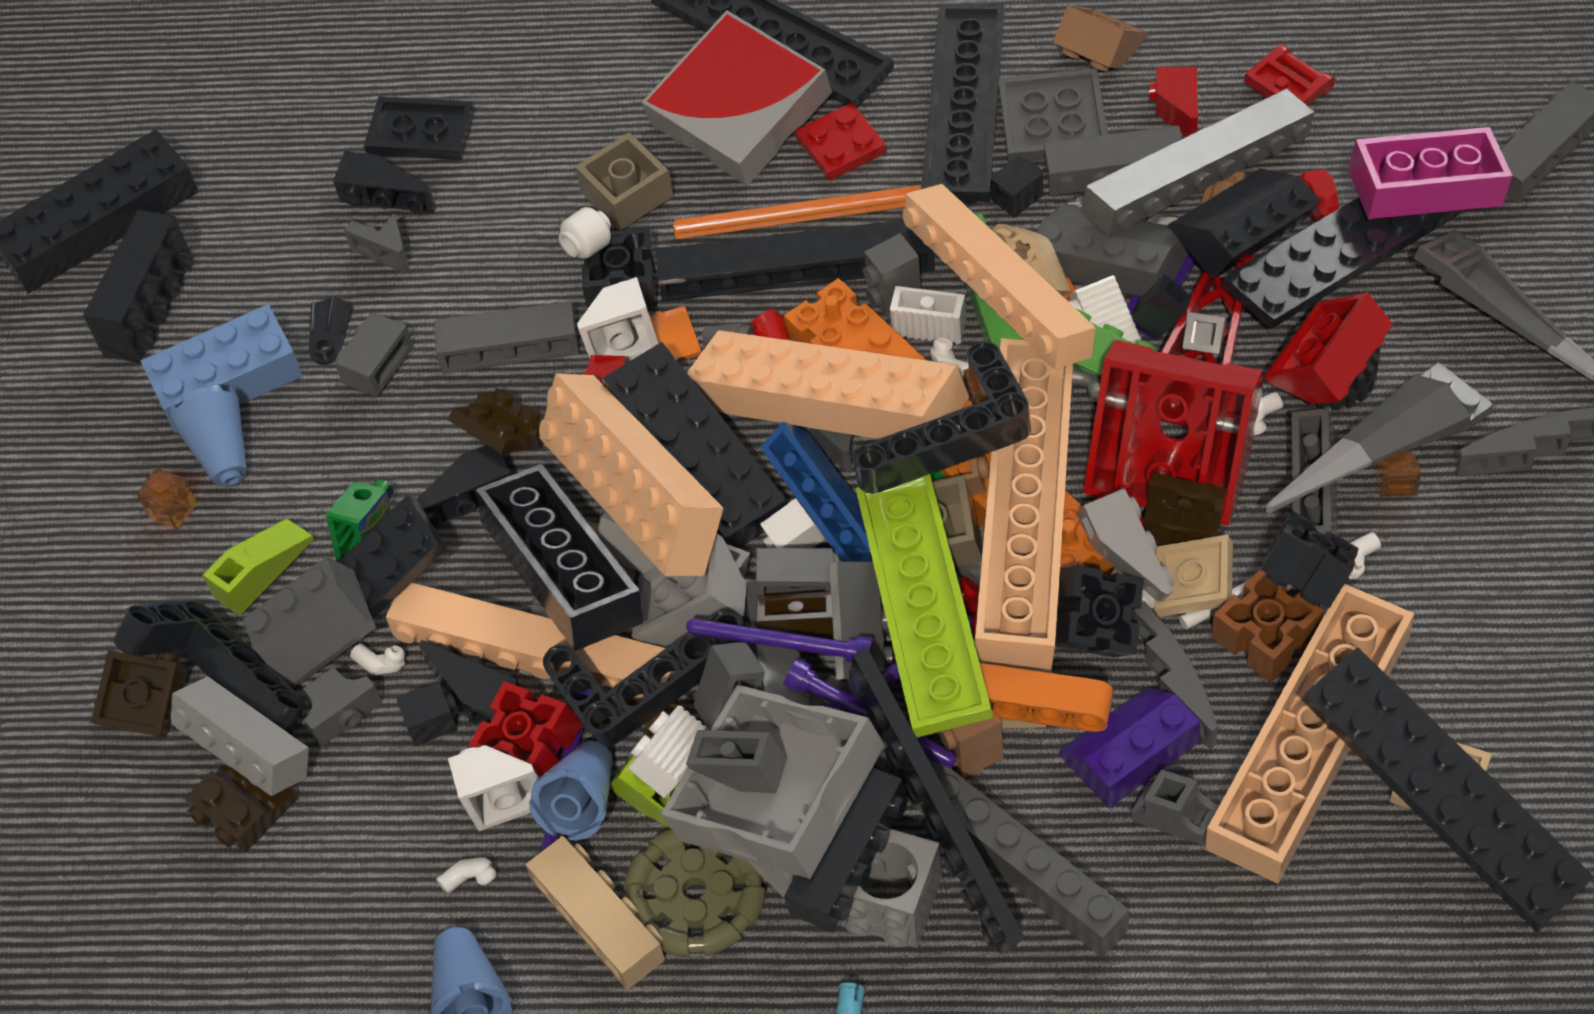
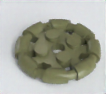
[624,829,766,957]

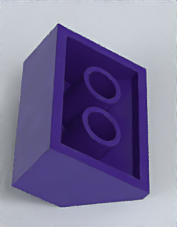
[1059,687,1201,809]

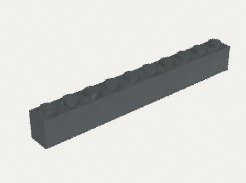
[808,675,1129,958]

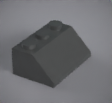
[243,556,376,689]
[829,562,893,680]

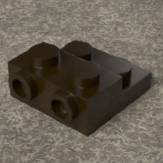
[448,388,545,454]
[91,650,188,738]
[185,766,299,853]

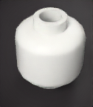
[559,207,611,259]

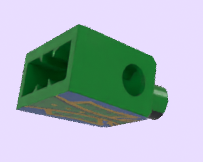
[326,480,394,561]

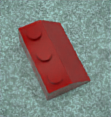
[1264,292,1393,405]

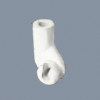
[1349,532,1381,579]
[350,643,405,676]
[436,857,497,894]

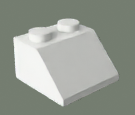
[577,277,659,362]
[448,745,539,831]

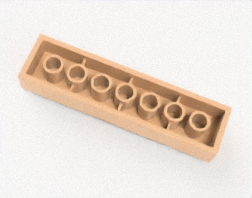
[687,330,969,439]
[539,374,723,576]
[1205,584,1414,884]

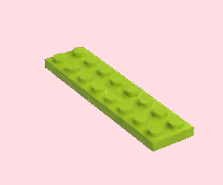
[856,475,994,738]

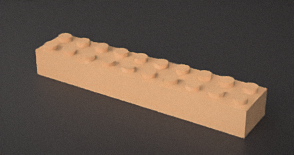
[974,338,1073,672]

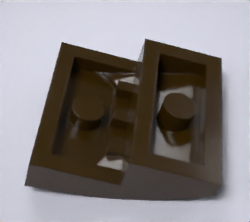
[1143,473,1226,546]

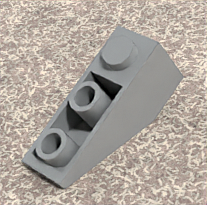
[1077,488,1173,602]

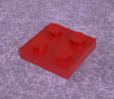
[795,103,887,181]

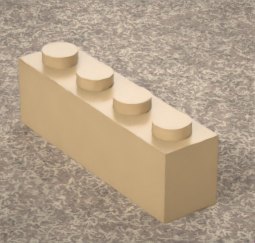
[525,836,665,990]

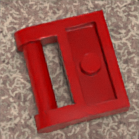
[1244,44,1335,106]

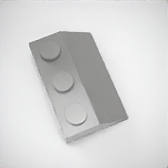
[632,534,747,648]

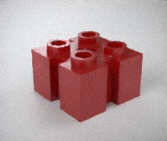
[468,681,583,777]

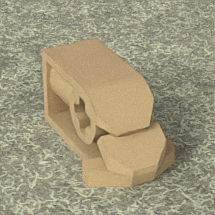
[992,223,1071,296]

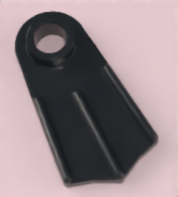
[309,296,354,365]

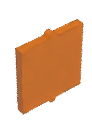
[650,306,702,362]

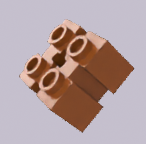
[1212,569,1324,682]

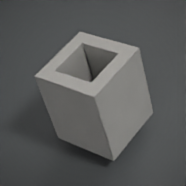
[1182,312,1227,354]

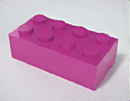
[1348,127,1512,219]

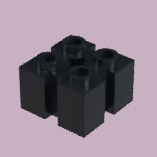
[582,227,657,309]
[1261,510,1359,608]
[1055,565,1144,658]

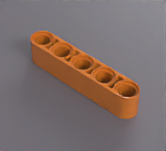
[980,663,1113,732]

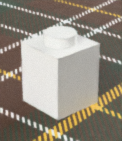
[760,498,825,548]

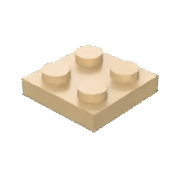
[1154,534,1233,617]

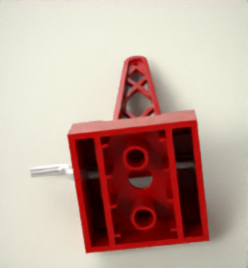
[1072,255,1262,526]

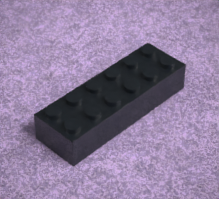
[0,129,199,294]
[602,342,786,549]
[476,464,643,651]

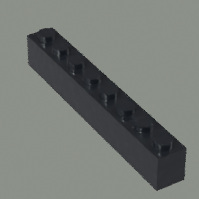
[656,220,935,302]

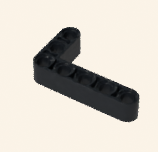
[852,341,1031,494]
[113,601,306,735]
[543,608,749,746]

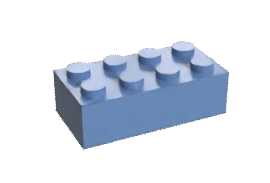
[141,304,303,433]

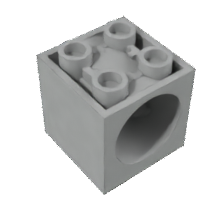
[841,829,942,948]

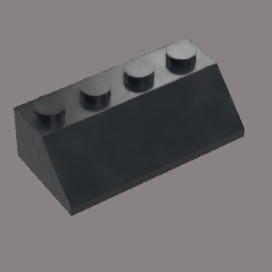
[1168,168,1321,280]

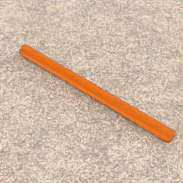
[673,185,921,239]

